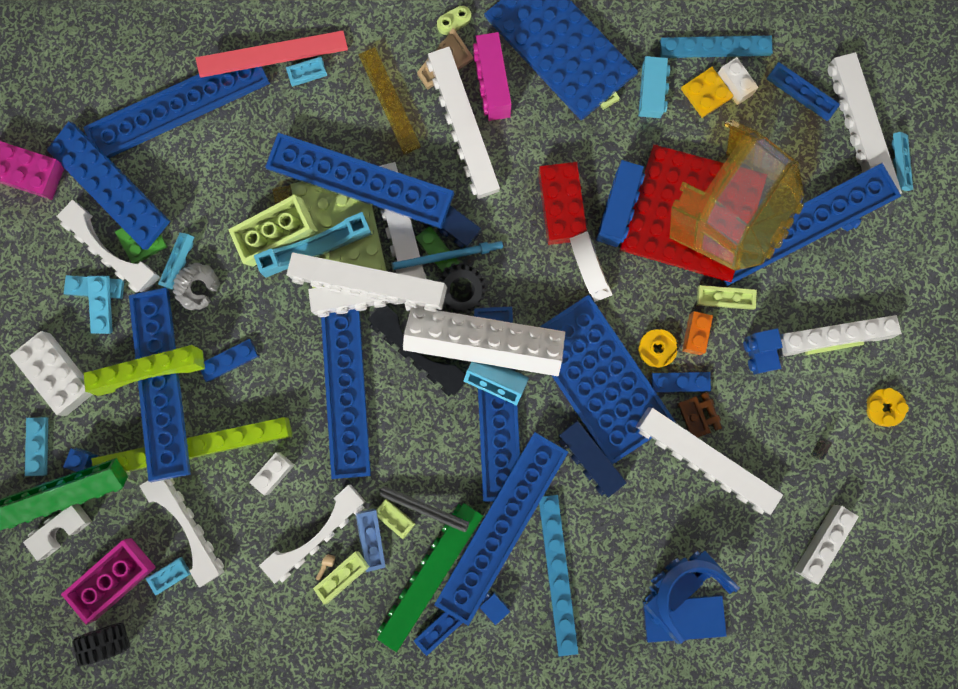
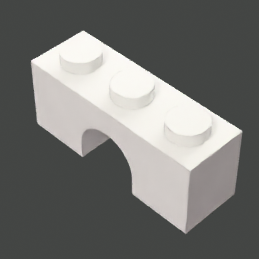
[23,504,92,561]

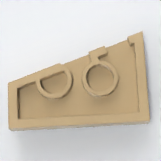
[417,28,474,90]

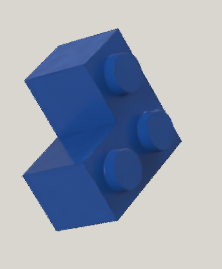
[743,328,783,375]

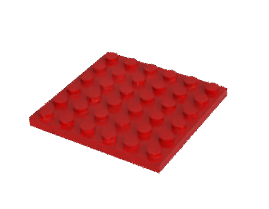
[620,144,764,282]

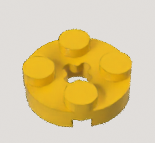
[638,329,677,368]
[866,388,909,427]

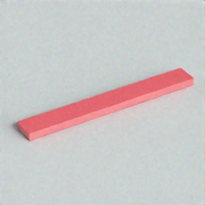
[195,31,348,78]

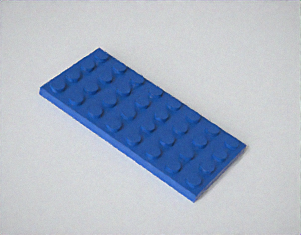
[484,0,638,121]
[540,295,676,465]

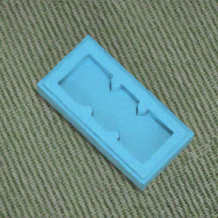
[286,56,327,87]
[146,557,191,596]

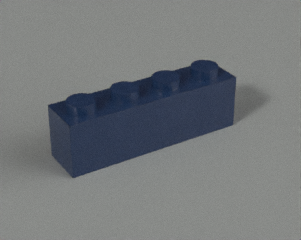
[428,206,481,249]
[558,421,627,498]

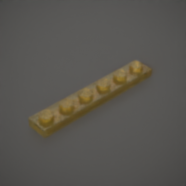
[358,47,421,155]

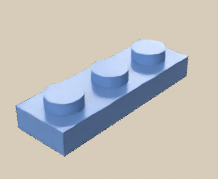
[356,509,385,572]

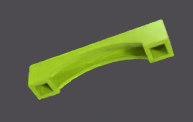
[84,345,205,396]

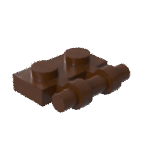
[677,392,722,438]

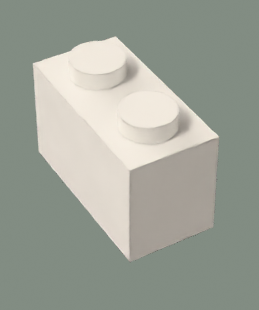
[718,57,759,105]
[249,452,294,495]

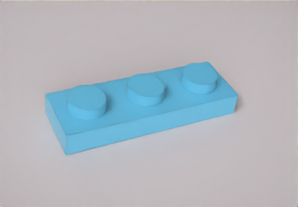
[892,132,913,191]
[158,233,194,290]
[64,275,125,299]
[87,276,113,334]
[25,417,48,476]

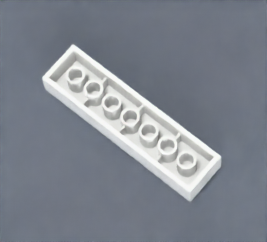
[403,307,565,376]

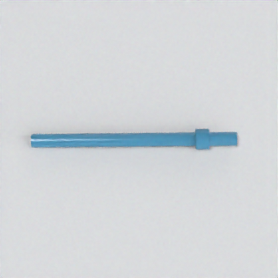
[392,241,503,270]

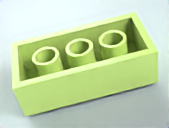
[228,195,318,267]

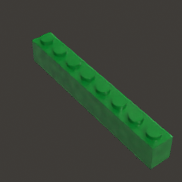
[0,458,128,531]
[377,502,484,653]

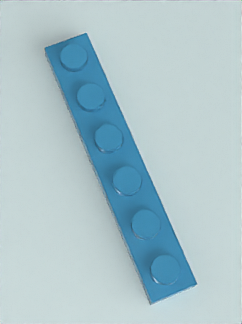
[660,35,773,58]

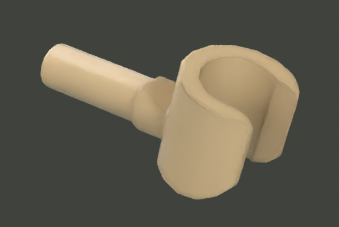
[316,554,336,581]

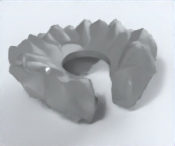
[173,263,220,310]

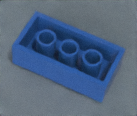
[596,160,645,247]

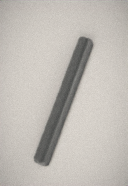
[380,486,469,532]

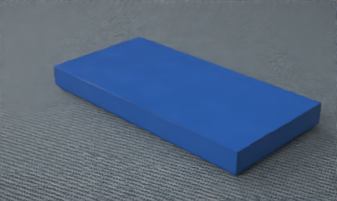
[643,595,727,643]

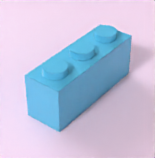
[638,56,670,118]
[464,362,529,405]

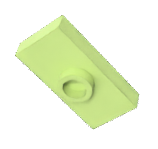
[376,498,416,539]

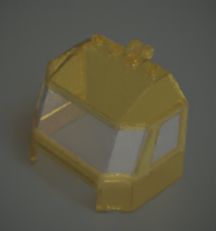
[670,120,804,271]

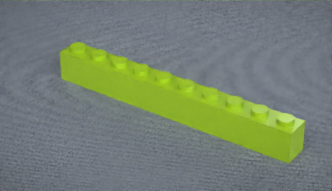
[91,417,293,472]

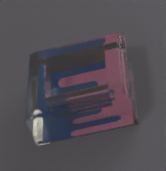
[811,439,832,460]

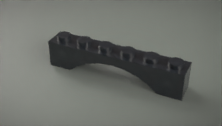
[368,305,466,397]

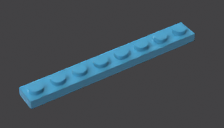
[539,495,578,656]

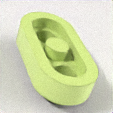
[437,6,471,35]

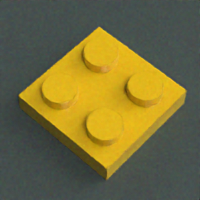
[681,67,733,118]

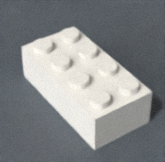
[10,331,93,416]

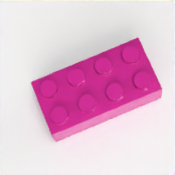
[473,32,511,121]
[0,141,64,200]
[61,538,156,625]

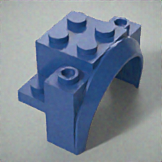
[643,550,740,644]

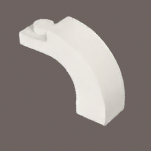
[570,231,612,302]

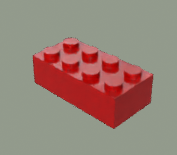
[538,162,587,245]

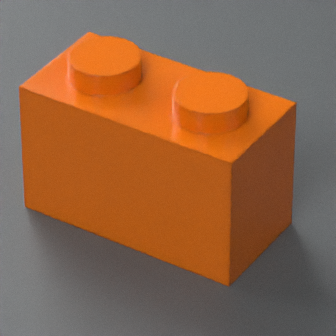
[682,311,713,355]

